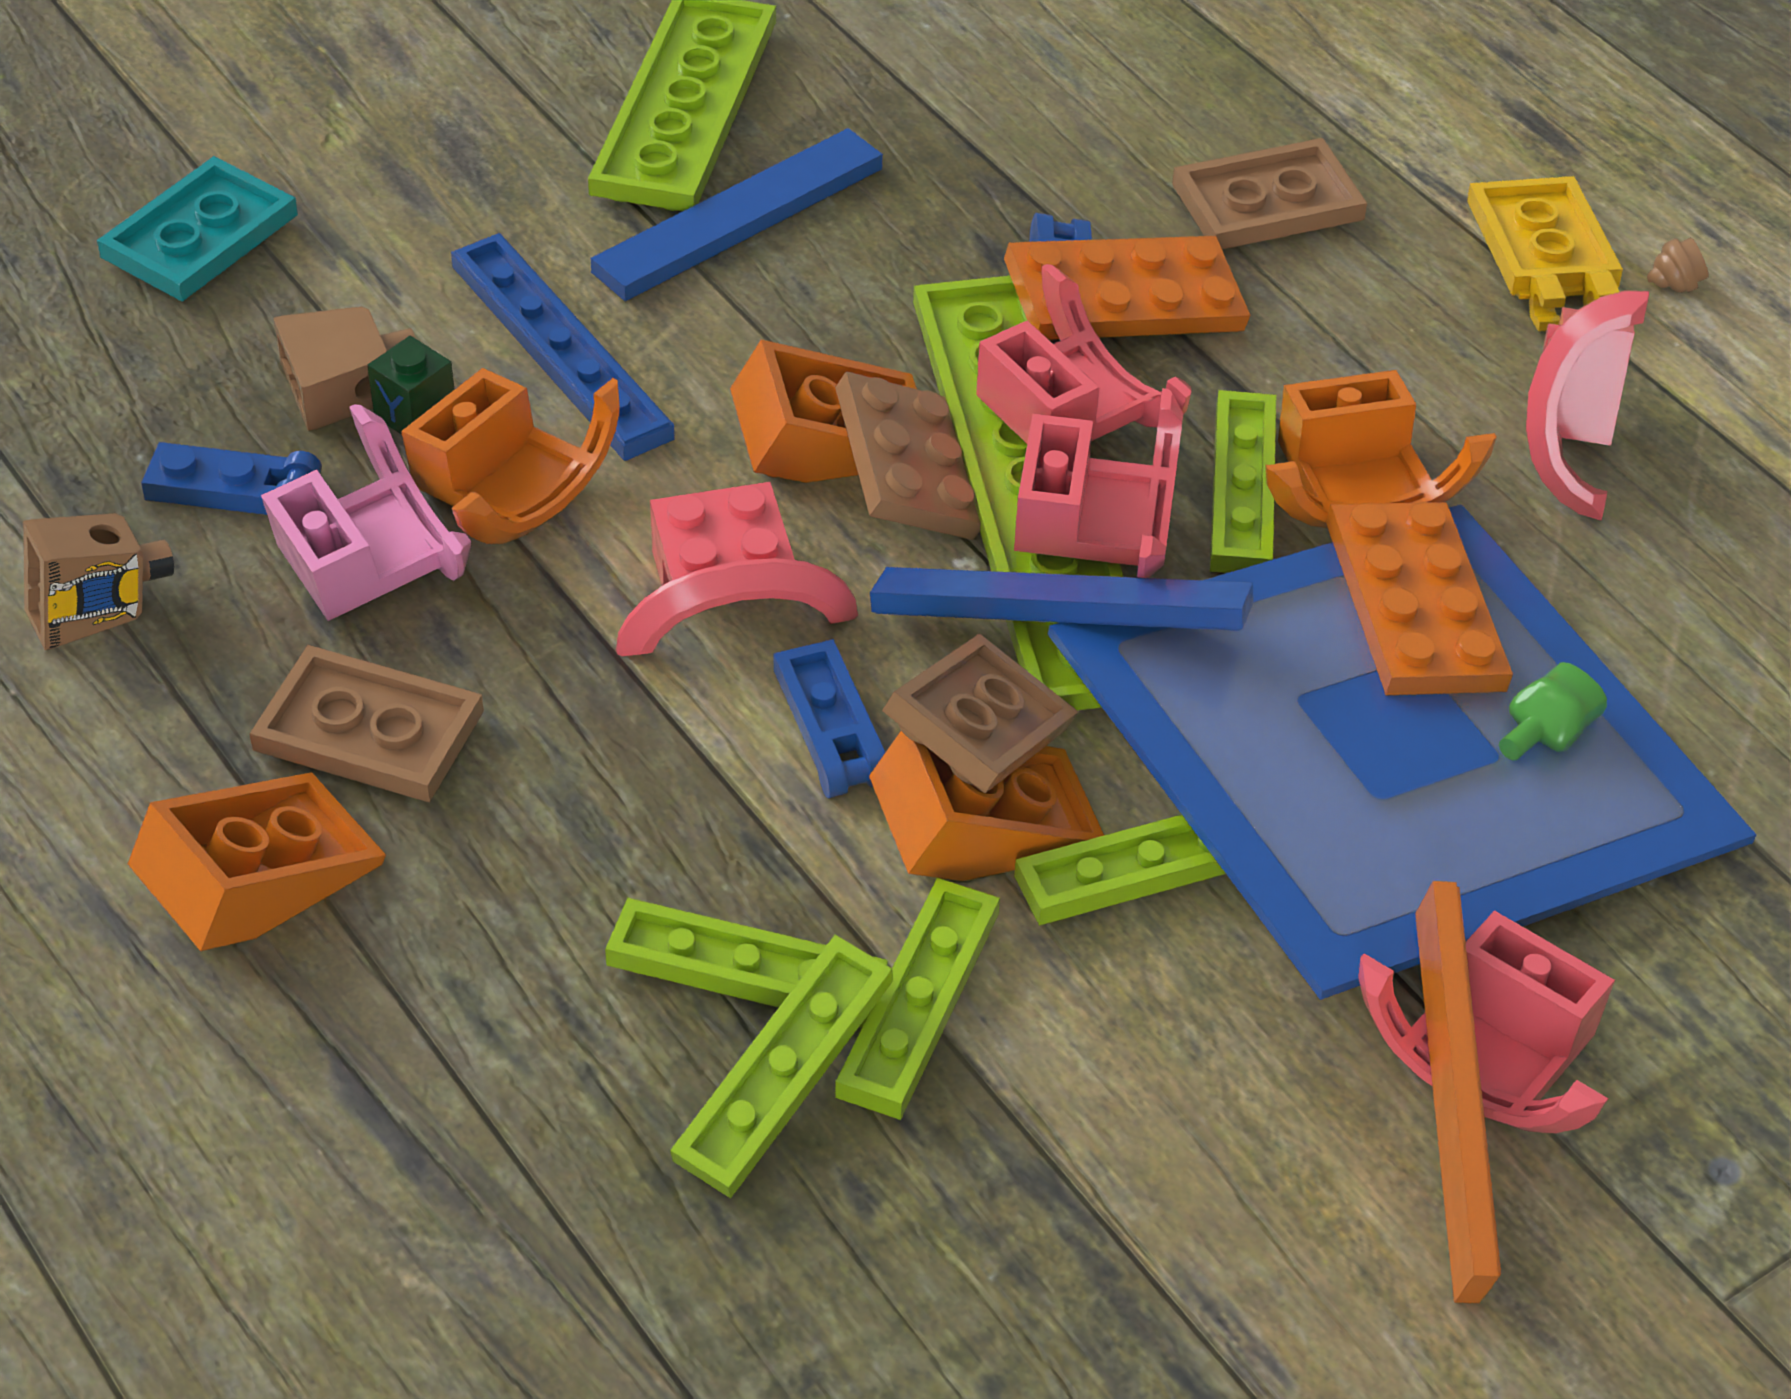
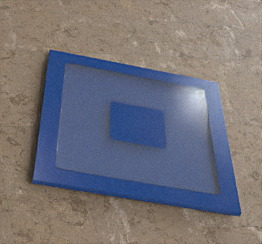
[1048,504,1757,1000]

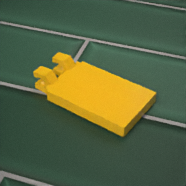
[1467,176,1623,332]

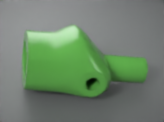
[1499,662,1607,761]

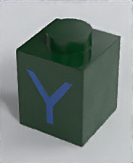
[367,335,454,435]

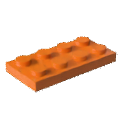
[1004,236,1251,340]
[1326,502,1513,695]

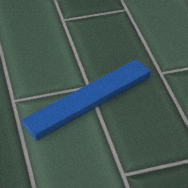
[591,128,883,301]
[451,233,675,461]
[870,567,1253,631]

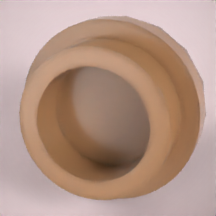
[1647,237,1709,293]

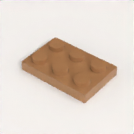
[1172,138,1367,250]
[835,371,980,540]
[882,633,1078,793]
[249,645,484,803]

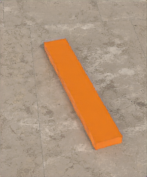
[1415,881,1501,1304]

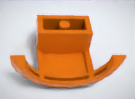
[401,368,620,544]
[1265,370,1497,529]

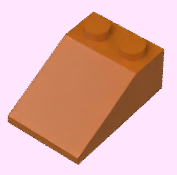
[730,339,917,483]
[869,731,1104,881]
[128,772,386,951]

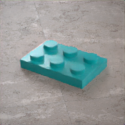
[97,156,298,302]

